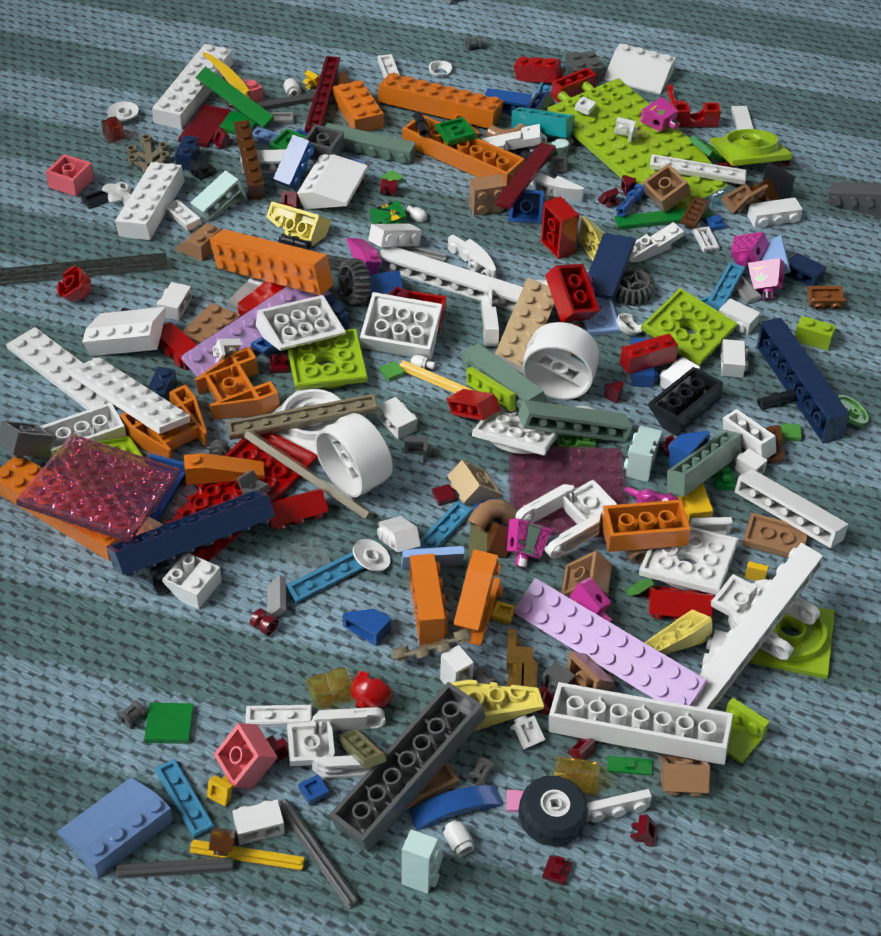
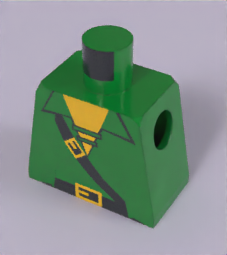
[370,200,407,224]

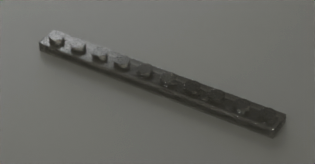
[0,253,168,285]

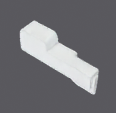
[482,124,543,151]
[481,285,499,346]

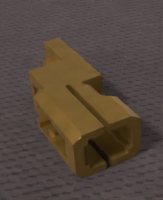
[506,629,538,688]

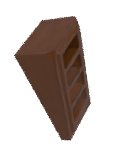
[680,196,709,229]
[765,425,784,464]

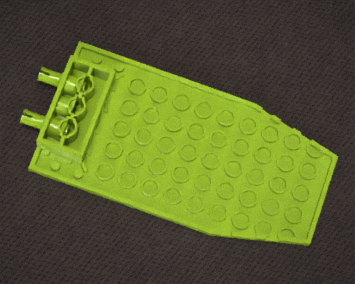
[547,78,728,210]

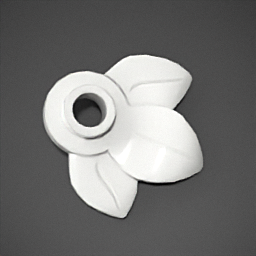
[102,182,131,205]

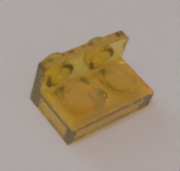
[553,755,601,795]

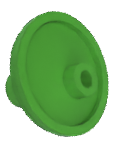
[838,395,869,427]

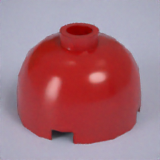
[57,266,92,302]
[350,671,395,709]

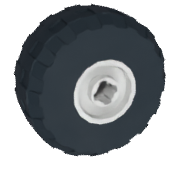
[518,775,588,846]

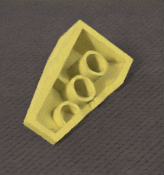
[266,202,331,246]
[578,216,604,261]
[644,610,713,655]
[451,680,544,731]

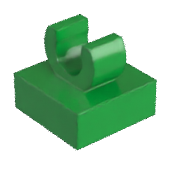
[714,468,736,490]

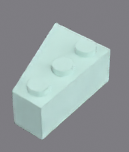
[191,170,248,221]
[623,426,662,482]
[402,830,444,894]

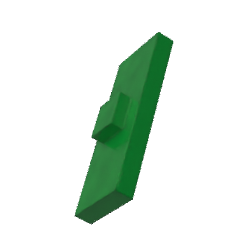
[607,756,652,776]

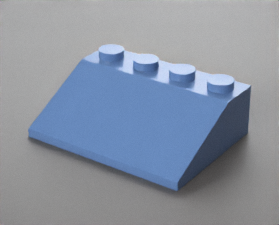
[57,777,173,878]

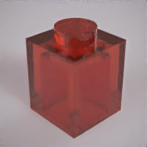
[101,116,125,143]

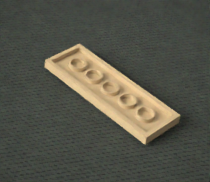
[495,277,554,368]

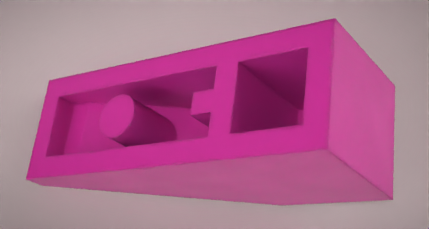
[347,238,382,275]

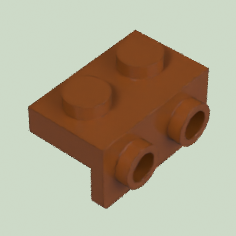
[807,286,846,310]

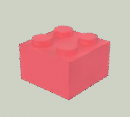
[46,154,94,196]
[213,723,278,789]

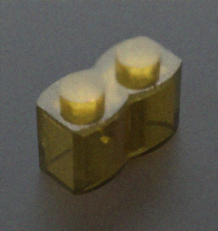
[306,667,353,709]

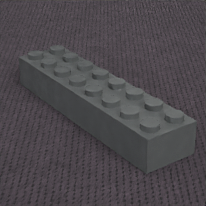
[329,682,486,852]

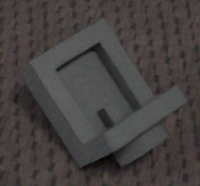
[405,436,431,463]
[237,470,271,494]

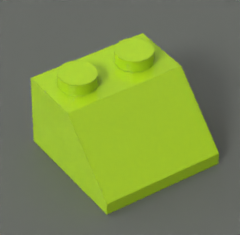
[795,316,837,351]

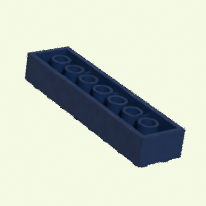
[756,317,850,444]
[106,490,275,576]

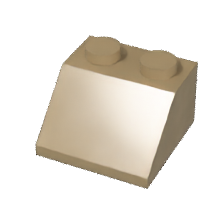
[447,460,503,505]

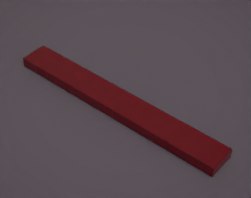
[305,56,341,133]
[495,142,556,209]

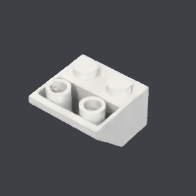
[162,553,222,609]

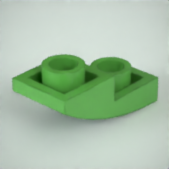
[554,433,596,451]

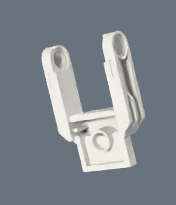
[515,480,617,559]
[711,574,820,660]
[287,707,386,779]

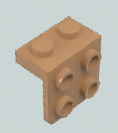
[721,184,768,213]

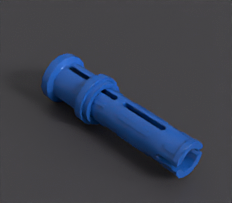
[615,184,646,217]

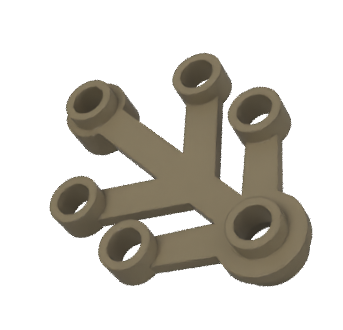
[127,134,170,173]
[391,628,472,662]

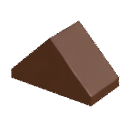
[749,178,779,202]
[487,521,509,559]

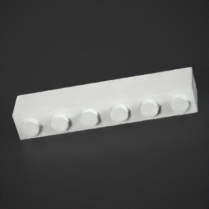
[735,469,849,548]

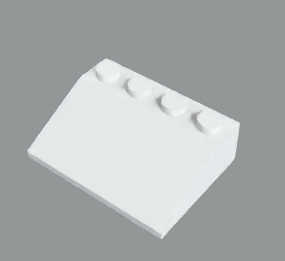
[604,44,676,95]
[297,154,368,209]
[360,292,442,360]
[256,295,346,351]
[82,307,167,356]

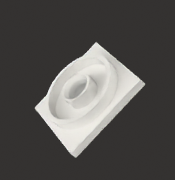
[273,388,365,454]
[472,404,560,455]
[639,527,739,595]

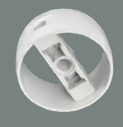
[523,322,599,400]
[315,413,393,498]

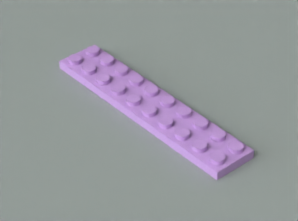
[181,287,331,377]
[513,578,708,706]

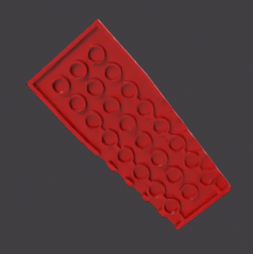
[166,432,318,562]

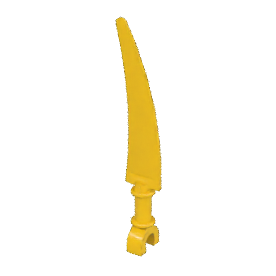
[202,52,250,98]

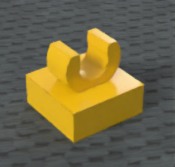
[303,70,319,90]
[206,775,233,806]

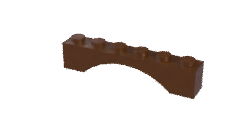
[234,120,265,200]

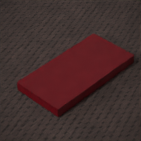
[178,104,231,148]

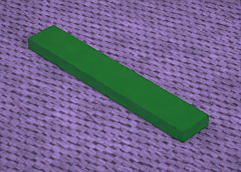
[196,66,274,129]
[614,206,713,230]

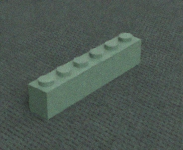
[325,123,416,165]
[461,343,546,410]
[518,400,632,442]
[667,430,742,497]

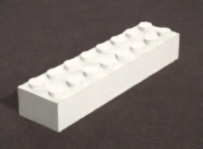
[152,44,233,129]
[549,682,733,765]

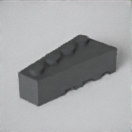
[828,182,881,218]

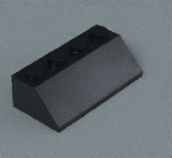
[648,366,723,436]

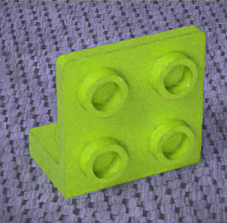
[726,698,770,764]

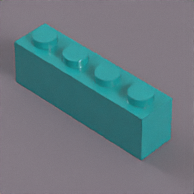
[512,107,574,139]

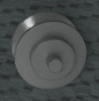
[209,440,230,456]

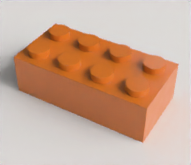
[333,80,384,132]
[601,499,691,552]
[409,554,449,645]

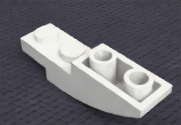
[529,172,585,201]
[629,222,684,262]
[448,235,496,278]

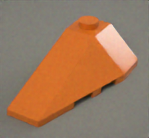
[184,453,265,485]

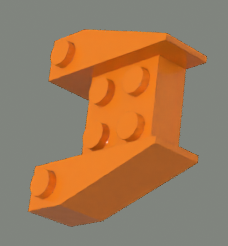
[195,347,280,420]
[120,385,208,459]
[454,549,504,646]

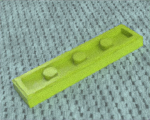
[466,367,516,412]

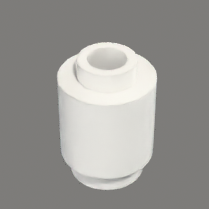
[283,78,301,97]
[443,820,474,857]

